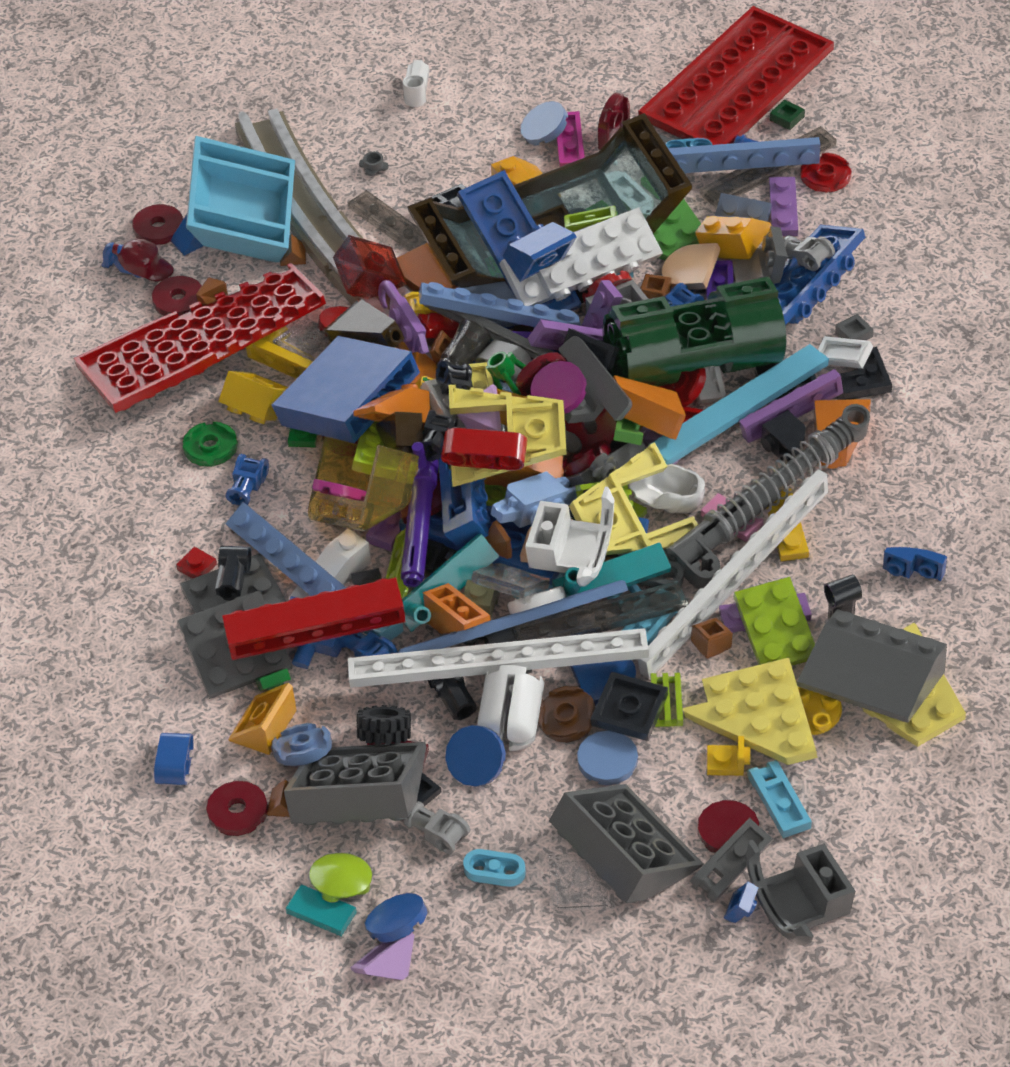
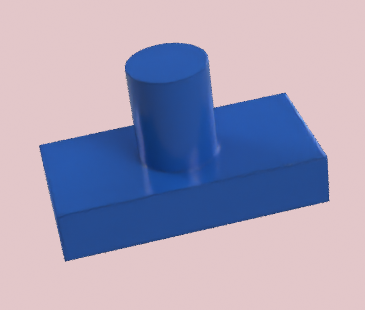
[292,637,342,669]

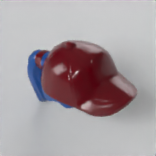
[101,239,174,282]

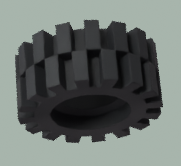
[356,705,411,745]

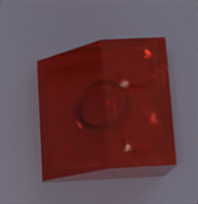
[333,235,407,299]

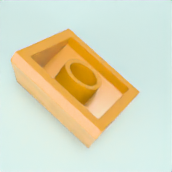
[228,683,297,755]

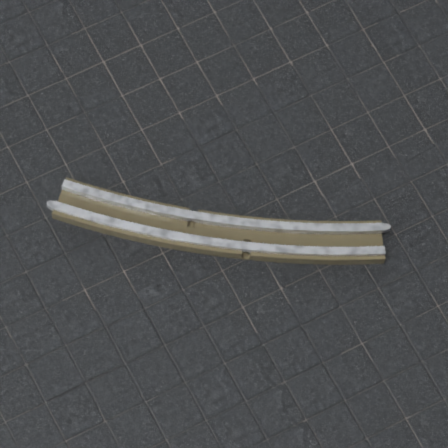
[235,109,468,360]

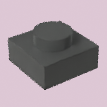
[835,314,874,340]

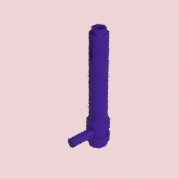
[401,442,439,587]

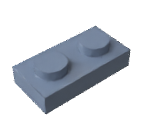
[715,193,772,222]

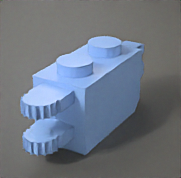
[491,471,577,528]

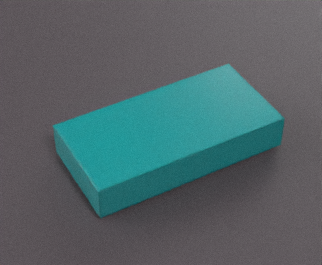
[286,884,357,937]

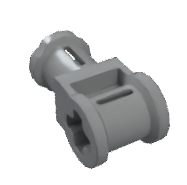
[783,236,835,271]
[404,801,471,855]

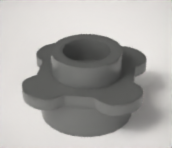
[359,151,389,176]
[590,453,618,482]

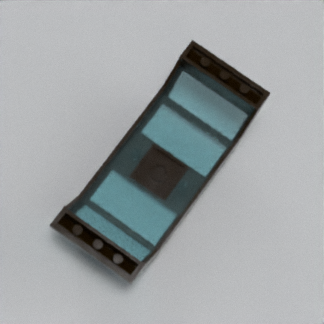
[407,113,692,296]

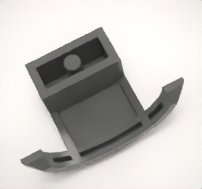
[746,840,856,946]

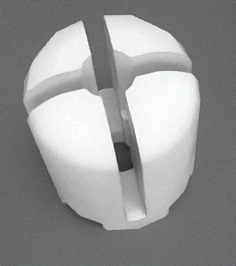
[477,665,544,751]

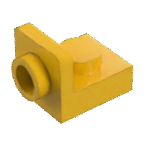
[707,736,750,776]

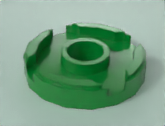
[183,422,238,467]

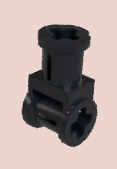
[436,360,473,416]
[420,409,459,462]

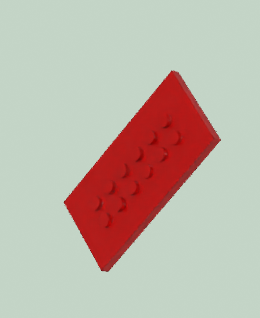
[638,6,834,145]

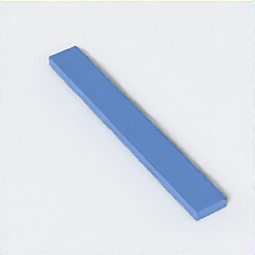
[398,580,628,653]

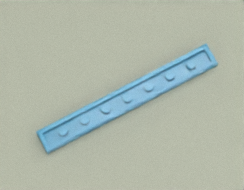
[648,344,829,465]

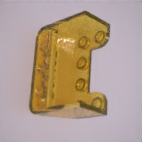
[308,436,419,531]

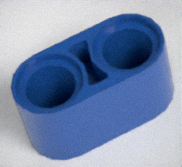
[154,733,194,785]

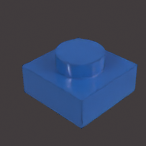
[724,881,758,923]

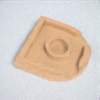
[662,243,720,290]

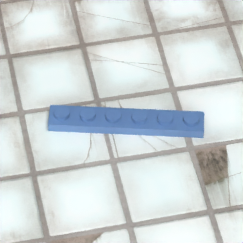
[668,137,820,173]
[419,282,581,327]
[225,502,347,596]

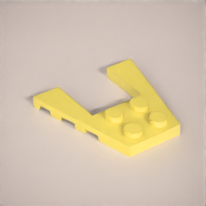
[449,385,567,487]
[569,442,698,555]
[862,623,966,747]

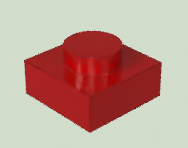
[176,546,217,579]

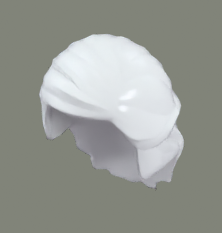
[628,464,705,514]

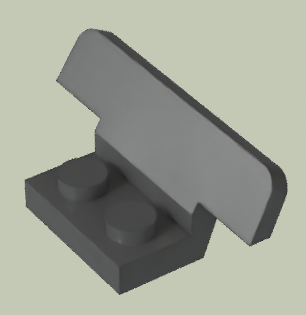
[732,226,787,284]
[558,336,632,423]

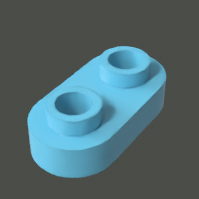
[463,849,526,887]

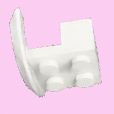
[525,487,614,586]

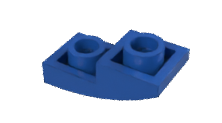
[883,547,947,581]

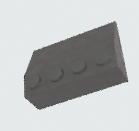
[797,609,947,723]
[284,742,426,826]
[549,784,704,903]

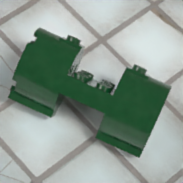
[602,277,786,387]

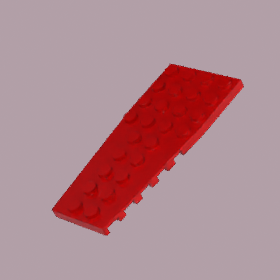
[73,263,326,413]

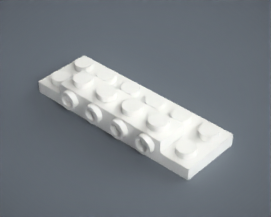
[499,207,663,306]

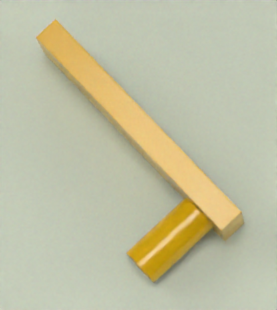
[246,326,313,379]

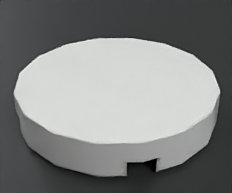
[507,586,566,614]

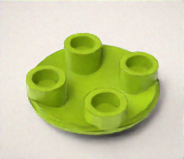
[309,853,372,902]

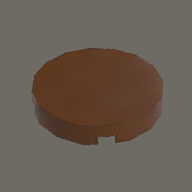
[538,686,596,743]

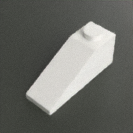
[290,528,371,598]

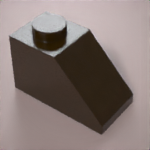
[376,412,423,456]

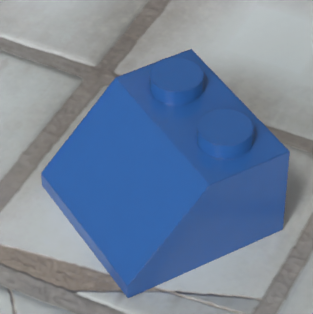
[503,222,577,282]

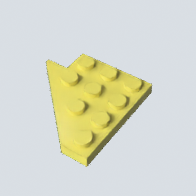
[683,658,818,765]

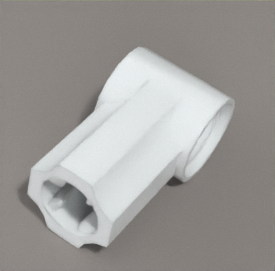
[403,60,430,107]

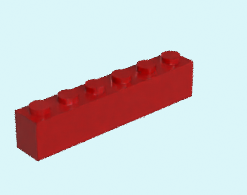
[222,577,406,660]

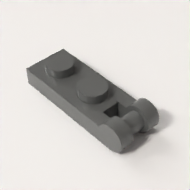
[690,818,773,903]

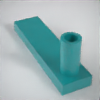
[402,534,499,632]
[552,542,671,597]

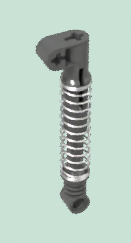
[665,404,870,589]

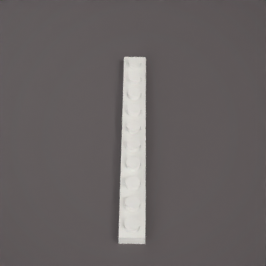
[638,469,828,679]
[348,628,649,688]

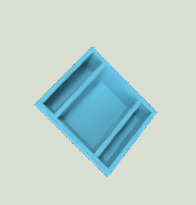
[186,136,295,262]

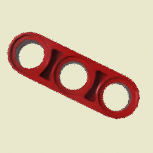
[441,428,528,471]

